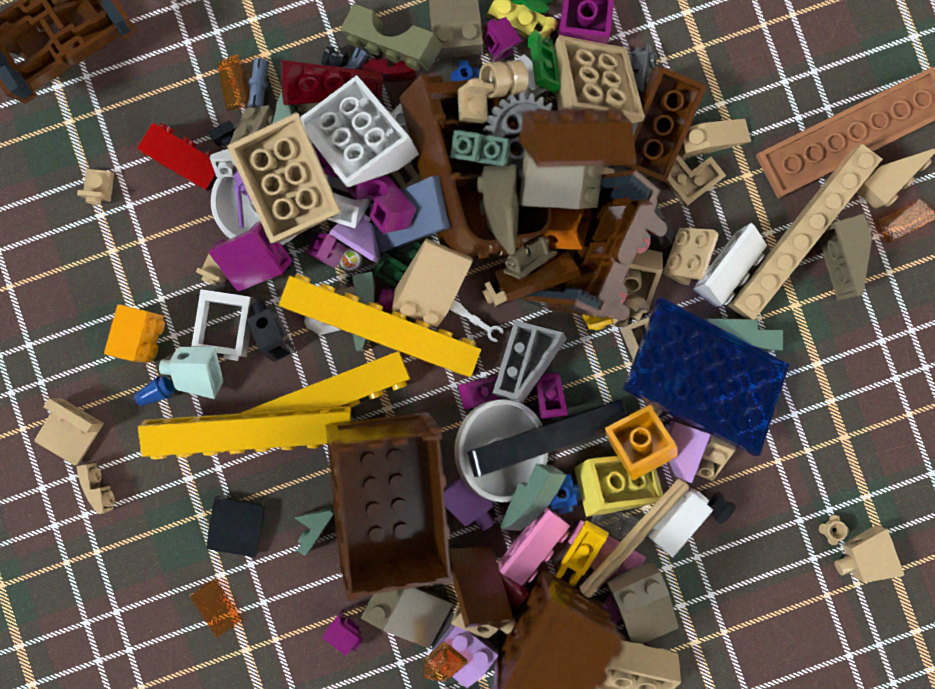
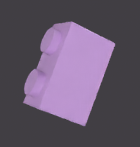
[428,624,499,688]

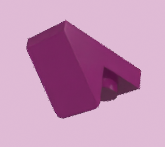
[305,232,346,268]
[536,372,568,418]
[458,376,503,410]

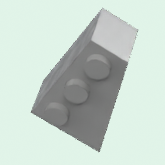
[493,321,567,404]

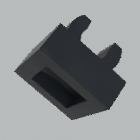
[208,120,236,149]

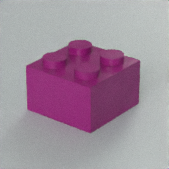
[558,0,614,44]

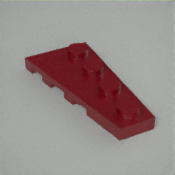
[281,60,383,105]

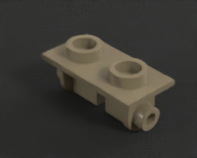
[503,236,557,279]

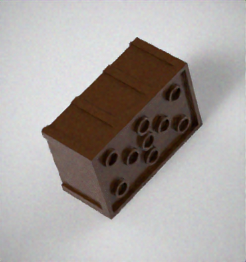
[325,412,454,601]
[494,568,625,689]

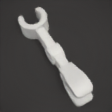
[449,300,504,342]

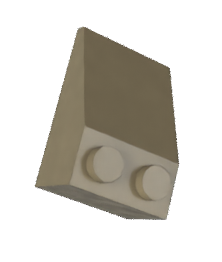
[429,0,483,60]
[519,152,603,209]
[478,165,519,254]
[818,214,872,301]
[606,561,679,644]
[361,586,453,648]

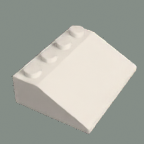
[300,75,419,187]

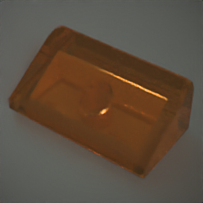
[217,54,249,111]
[876,199,935,243]
[190,578,242,638]
[423,642,468,682]

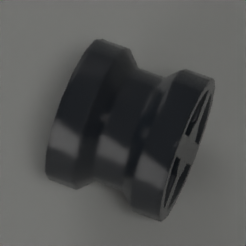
[321,46,348,67]
[707,492,736,524]

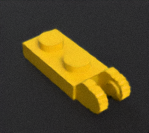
[555,520,608,587]

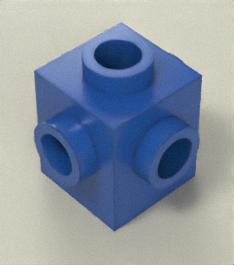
[548,474,581,514]

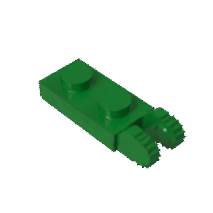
[528,30,561,94]

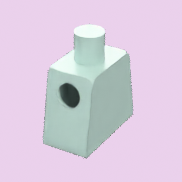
[159,347,224,399]

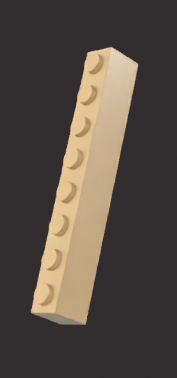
[727,144,882,320]

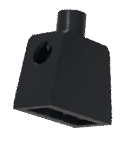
[248,301,296,362]

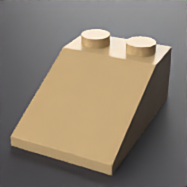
[392,239,473,327]

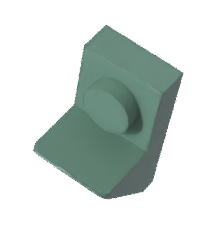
[295,508,335,556]

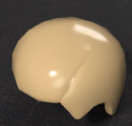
[612,295,650,327]

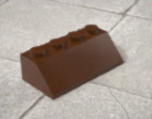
[621,66,707,182]
[519,108,636,168]

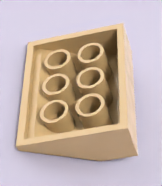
[554,35,645,123]
[227,113,341,243]

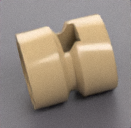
[479,60,528,98]

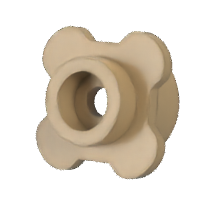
[819,515,849,545]

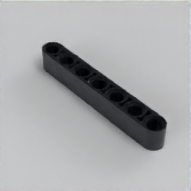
[466,399,629,477]

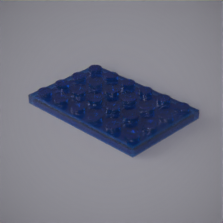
[623,297,790,456]

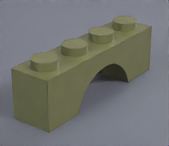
[340,4,443,72]

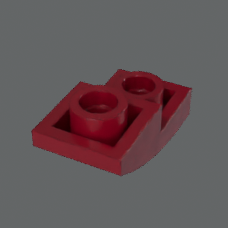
[362,58,416,82]

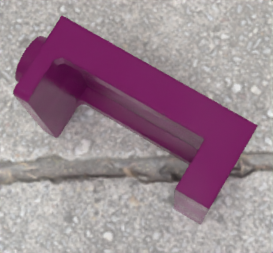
[208,221,292,292]

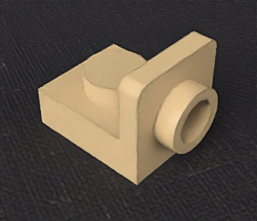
[458,79,493,123]
[77,169,114,205]
[196,247,227,286]
[482,282,507,308]

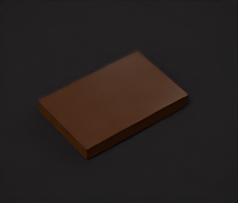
[495,249,581,301]
[449,546,514,628]

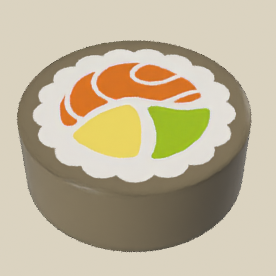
[338,248,363,273]

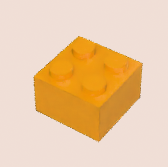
[104,304,165,363]
[605,404,678,481]

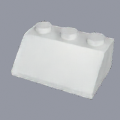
[692,223,767,307]

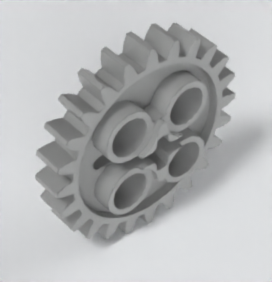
[483,93,552,179]

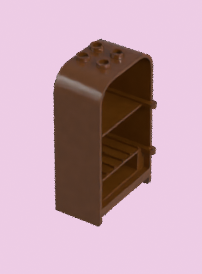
[399,74,552,261]

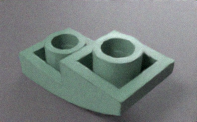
[450,130,511,167]

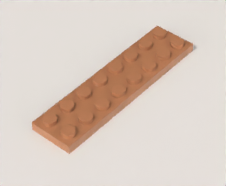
[755,67,935,198]

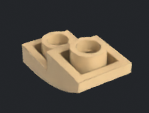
[76,463,115,514]

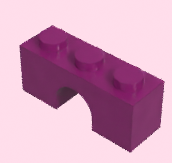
[343,174,416,234]

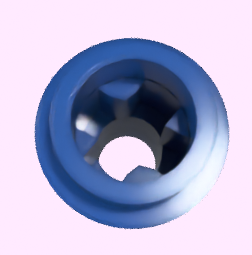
[134,376,175,406]

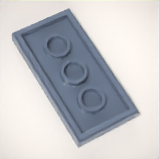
[369,176,450,253]

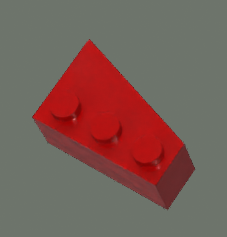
[137,122,216,191]

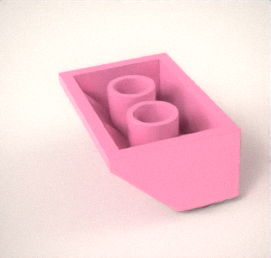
[498,506,570,586]

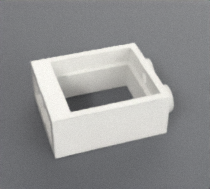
[325,174,372,228]
[191,290,256,361]
[647,488,713,558]

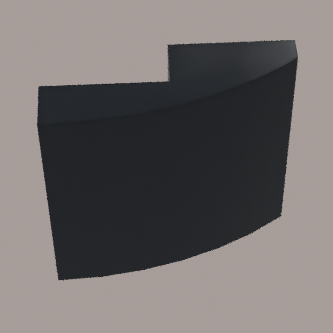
[207,496,265,558]

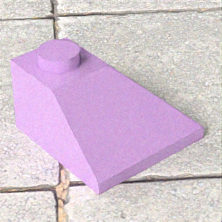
[329,214,382,263]
[664,421,710,483]

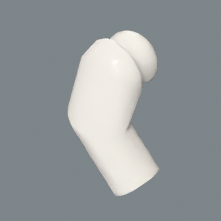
[304,316,341,335]

